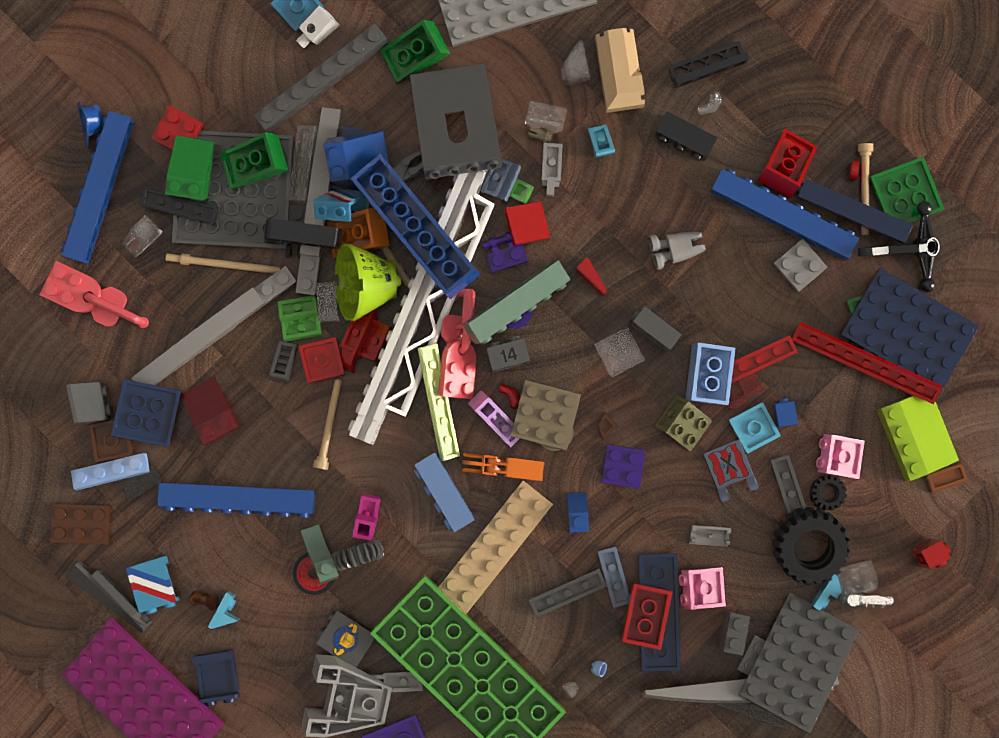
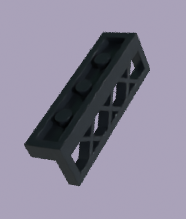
[668,41,749,88]

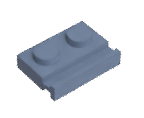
[481,159,521,202]

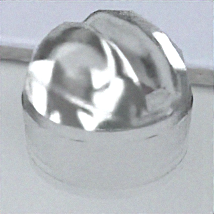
[563,681,579,699]

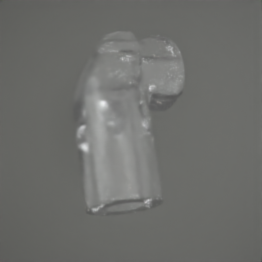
[697,92,722,115]

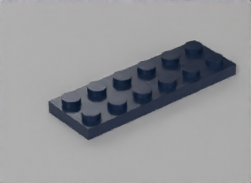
[638,553,681,672]

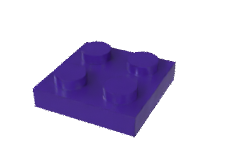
[601,445,645,488]

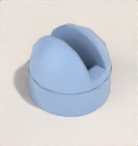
[590,660,607,677]

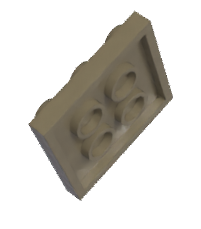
[511,380,581,451]

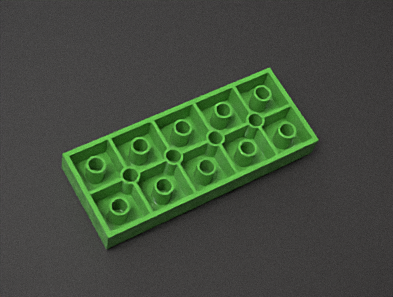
[370,574,566,738]

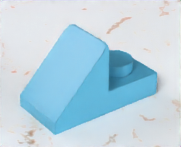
[588,124,615,158]
[811,574,843,611]
[208,591,240,629]

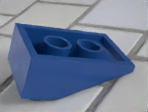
[323,131,389,182]

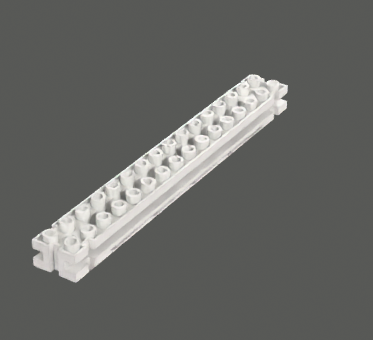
[348,169,495,445]

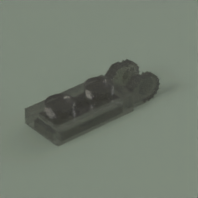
[837,593,893,608]

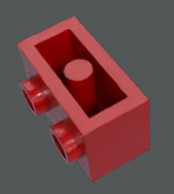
[911,539,951,569]

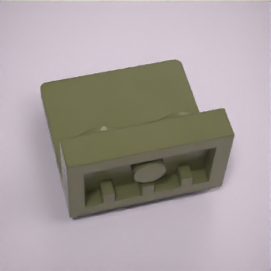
[654,395,712,451]

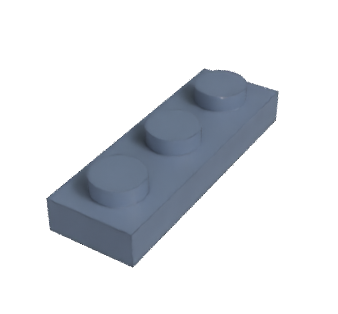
[597,546,630,608]

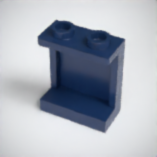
[192,649,240,706]

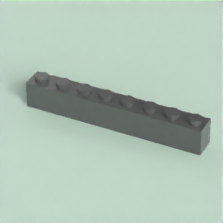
[254,23,388,133]

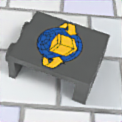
[316,609,375,668]

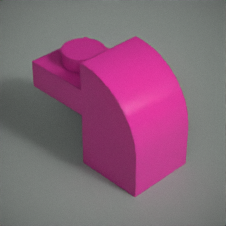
[352,493,381,541]

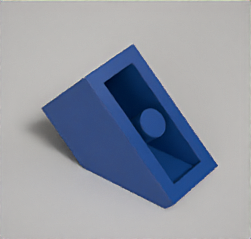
[567,492,589,533]

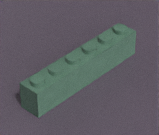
[462,260,571,345]

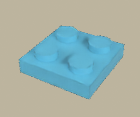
[728,402,781,454]

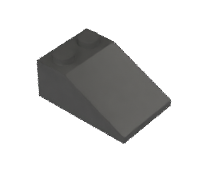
[66,382,113,425]

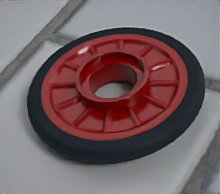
[293,553,334,595]

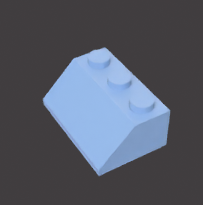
[685,343,735,405]

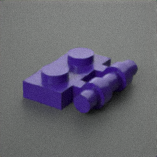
[482,231,528,273]

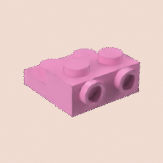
[816,434,865,479]
[678,567,726,610]

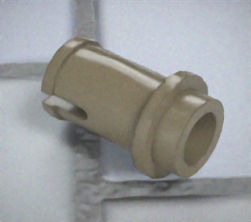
[528,126,553,143]

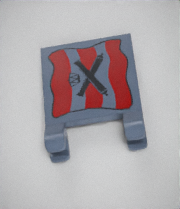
[704,440,759,502]

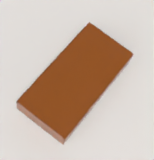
[925,462,968,493]

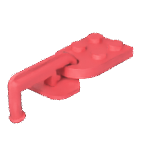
[39,261,149,328]
[438,288,476,399]

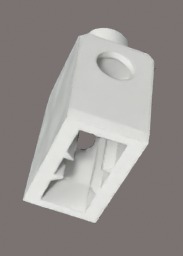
[296,5,340,48]

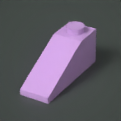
[467,390,519,447]

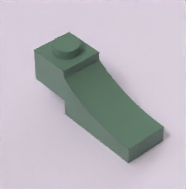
[300,525,339,585]

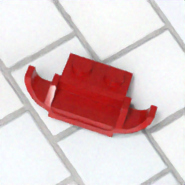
[340,304,392,374]

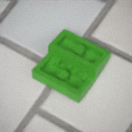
[278,296,322,342]

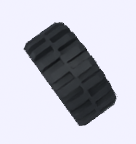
[772,507,851,585]

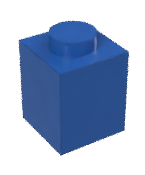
[772,398,798,427]

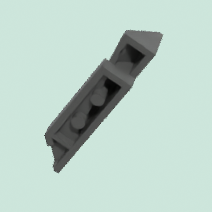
[67,561,153,632]

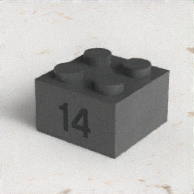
[487,336,530,373]

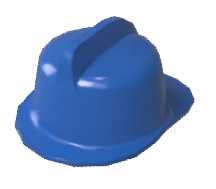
[77,102,103,148]

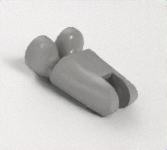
[648,232,706,270]

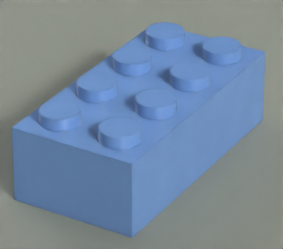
[414,453,475,532]

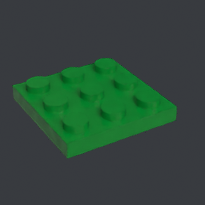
[869,156,944,223]

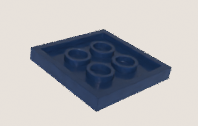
[111,379,181,448]

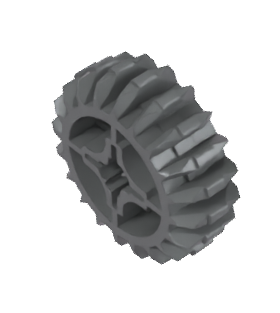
[331,539,384,571]

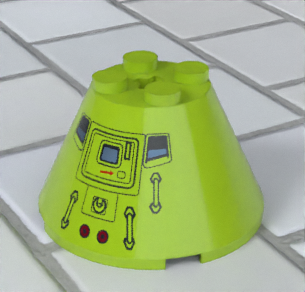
[335,244,401,321]

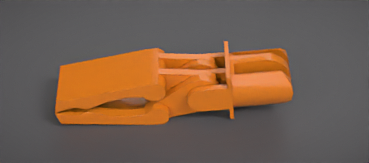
[461,453,544,481]

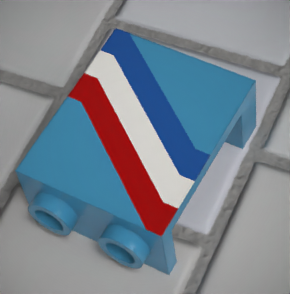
[313,189,369,222]
[126,556,180,615]

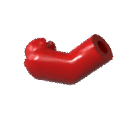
[498,383,521,409]

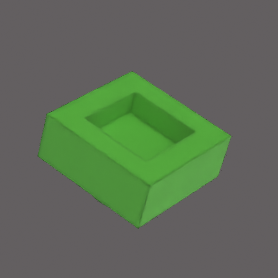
[509,179,534,204]

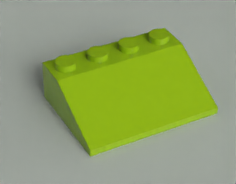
[877,395,959,481]

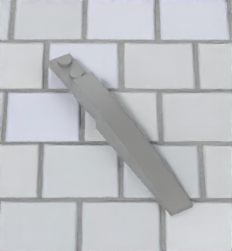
[296,107,341,296]
[131,266,297,385]
[642,676,839,703]

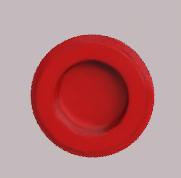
[849,160,860,180]

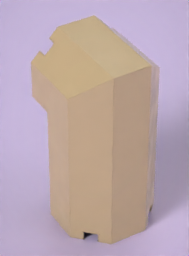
[595,28,645,113]

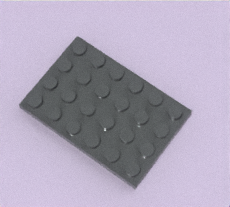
[738,593,859,734]

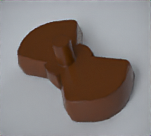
[189,591,218,611]

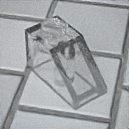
[561,40,590,85]
[122,215,163,258]

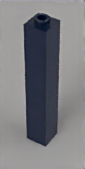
[796,179,913,244]

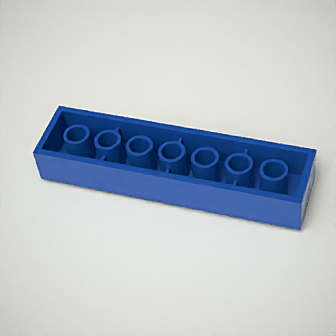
[351,154,480,299]

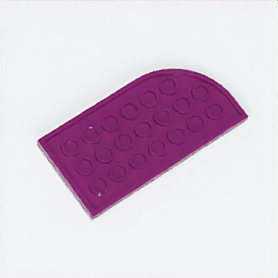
[61,618,225,738]

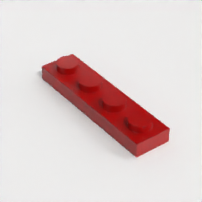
[731,335,798,383]

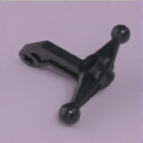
[857,201,940,293]

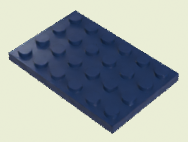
[840,268,979,393]

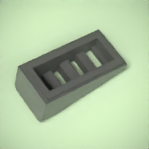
[268,341,298,384]

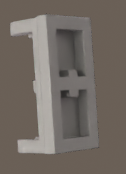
[689,525,731,547]

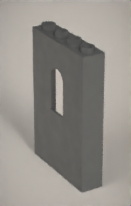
[410,63,502,179]

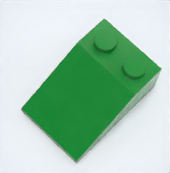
[380,19,450,83]
[220,132,288,189]
[165,135,215,200]

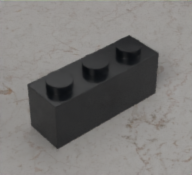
[655,111,718,161]

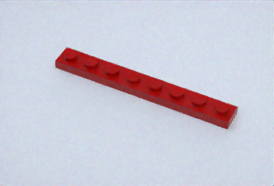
[792,322,943,405]

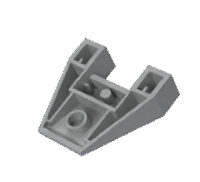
[301,654,392,738]

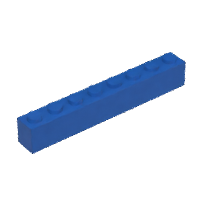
[61,111,135,265]
[710,169,859,261]
[157,483,316,517]

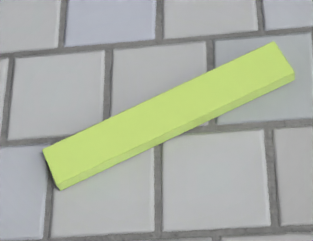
[418,344,460,461]

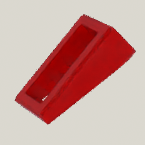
[576,257,607,296]

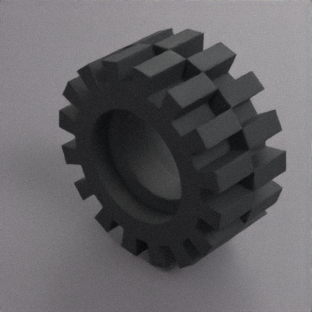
[809,476,847,510]

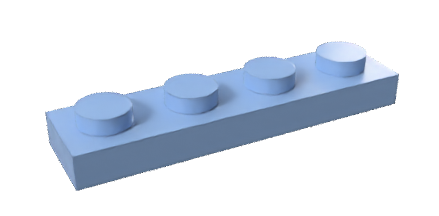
[71,453,150,491]

